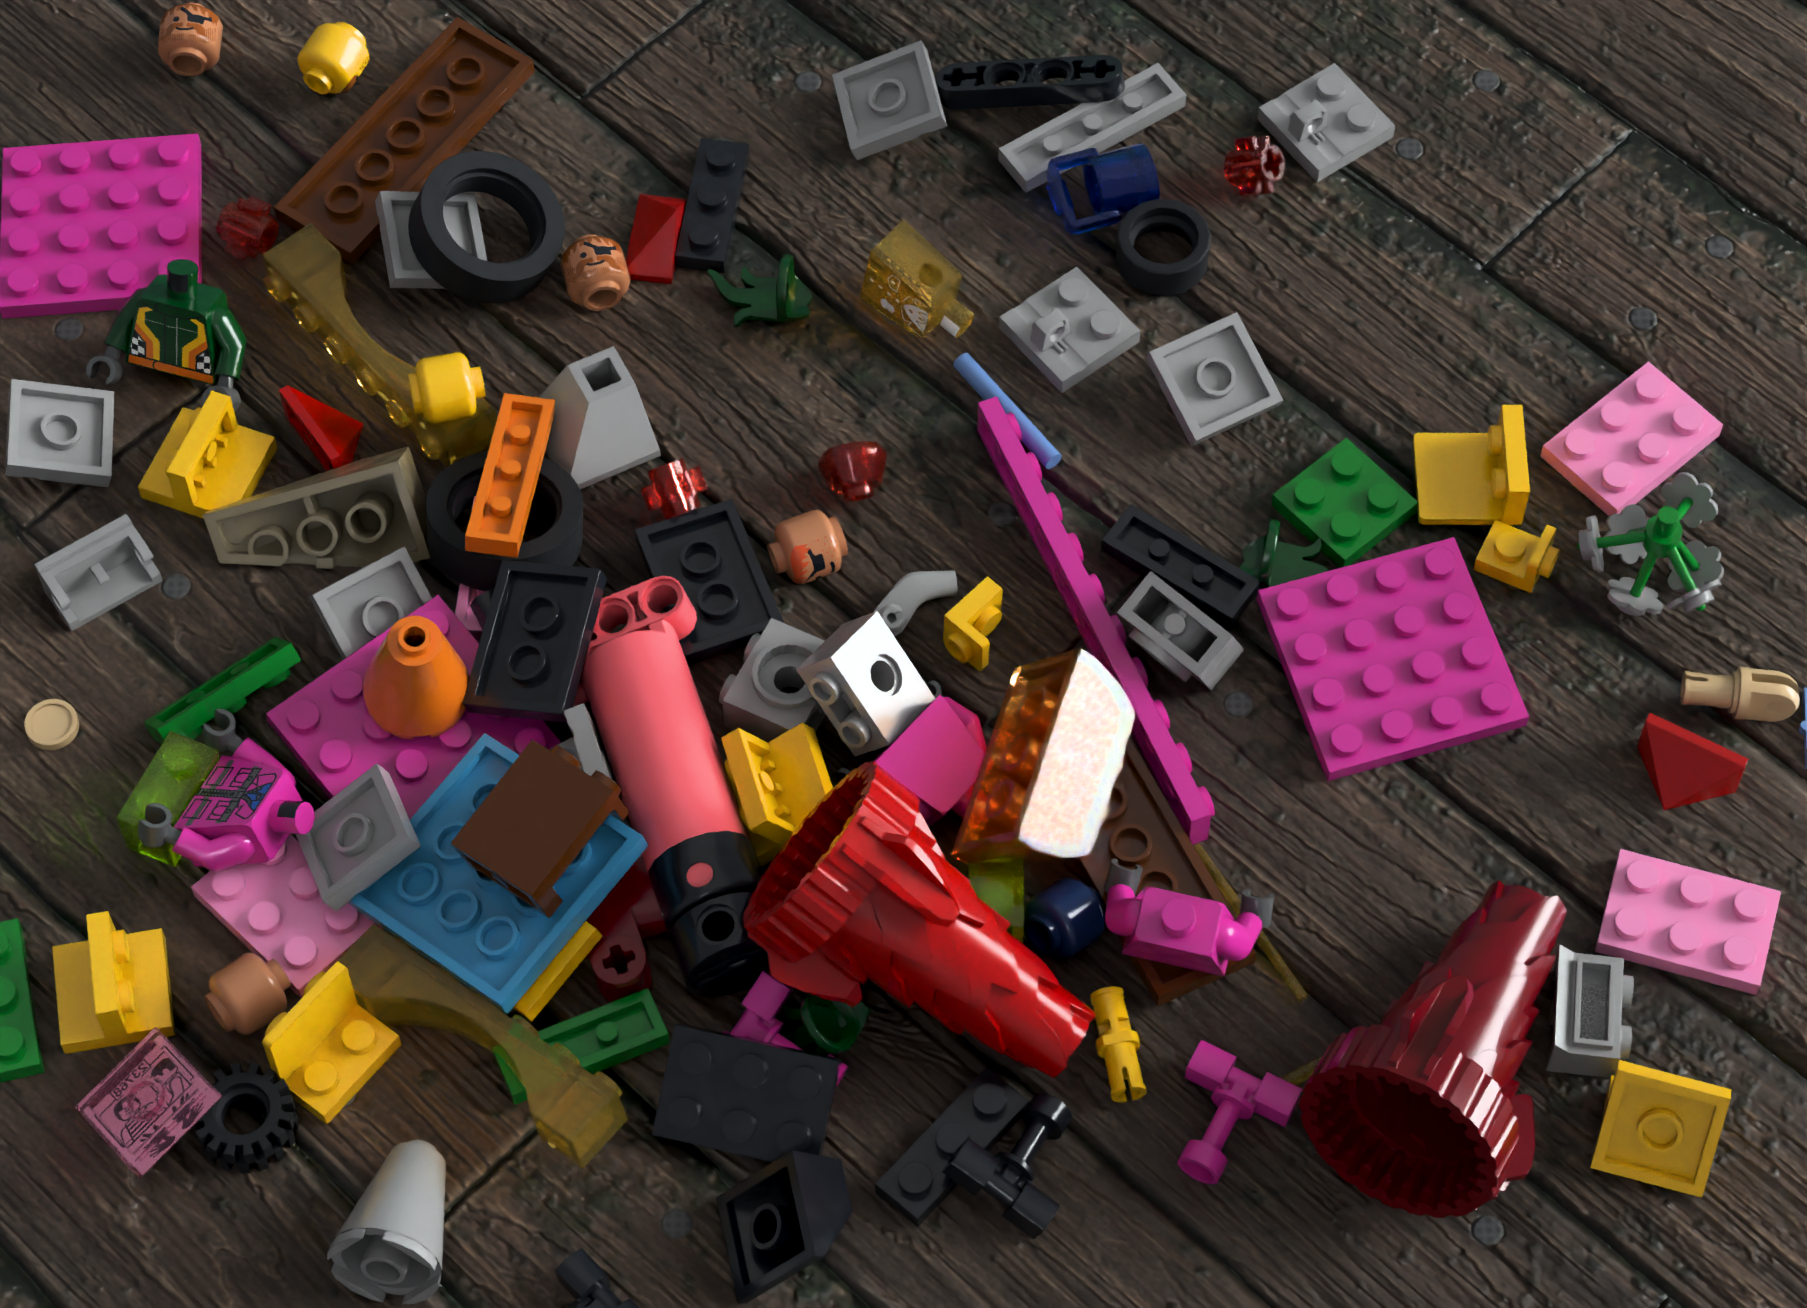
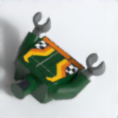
[86,259,246,412]

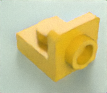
[1473,520,1560,593]
[943,576,1003,671]

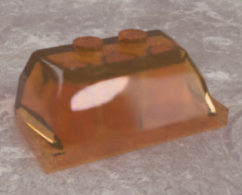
[951,648,1135,865]

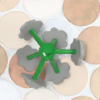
[1577,472,1724,616]

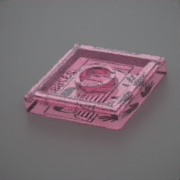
[75,1027,222,1178]

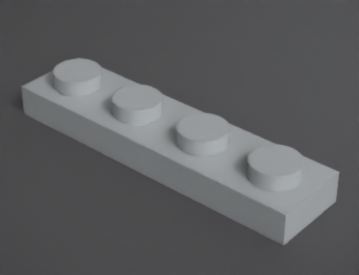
[998,63,1186,193]

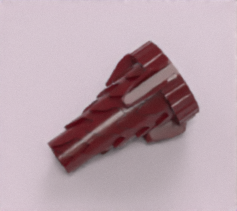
[1299,880,1567,1218]

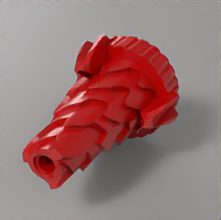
[743,761,1095,1078]

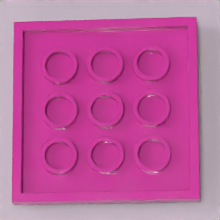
[0,133,202,319]
[1256,537,1529,782]
[266,595,561,819]

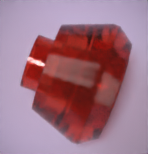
[818,441,887,502]

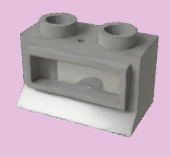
[1546,944,1634,1078]

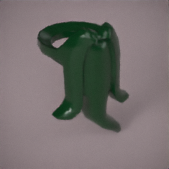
[707,254,813,328]
[1239,519,1329,588]
[779,993,871,1056]

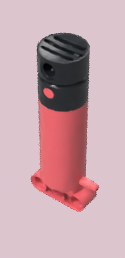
[573,575,769,997]

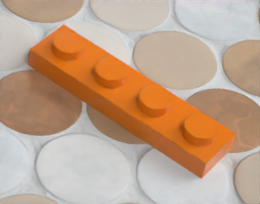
[465,393,555,558]

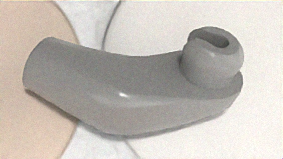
[874,570,958,636]

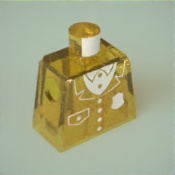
[860,220,975,338]

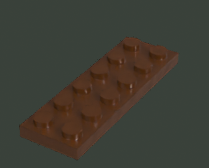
[274,17,535,265]
[1009,694,1256,1006]

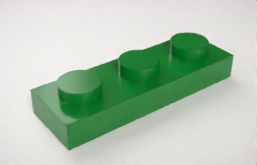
[143,636,301,747]
[0,918,44,1083]
[493,988,670,1105]

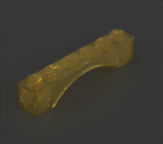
[263,223,497,467]
[338,924,628,1169]

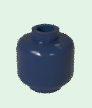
[1023,878,1105,959]

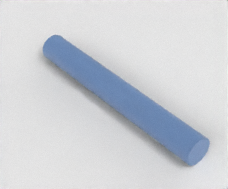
[953,353,1062,469]

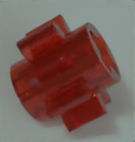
[1224,135,1285,196]
[216,196,279,260]
[640,458,708,520]

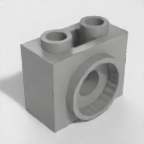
[1117,571,1244,690]
[796,611,935,757]
[719,618,826,742]

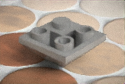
[539,346,661,489]

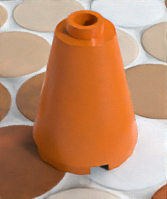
[363,616,470,739]

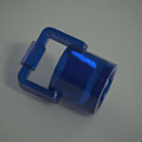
[1046,143,1160,234]

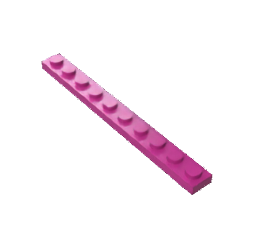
[977,396,1215,845]

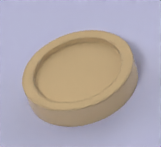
[24,699,79,750]

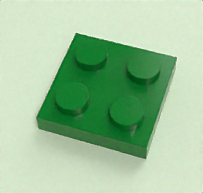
[1271,438,1418,568]

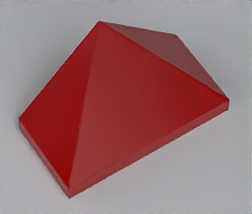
[626,194,687,284]
[279,385,364,471]
[1637,713,1749,811]

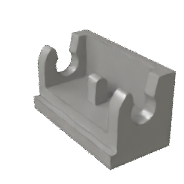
[34,514,163,632]

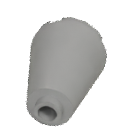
[327,1140,446,1304]

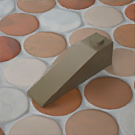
[203,446,431,569]

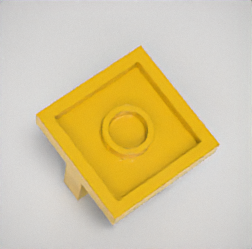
[138,391,278,519]
[721,722,833,867]
[52,911,175,1054]
[1590,1060,1731,1198]

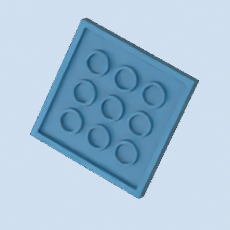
[348,733,649,1014]

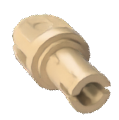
[1680,666,1800,722]

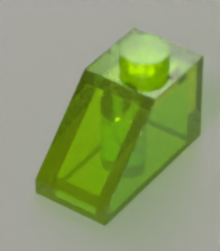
[968,853,1024,943]

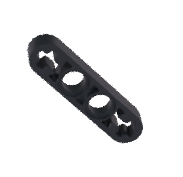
[935,55,1125,110]

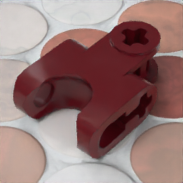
[584,855,667,1003]

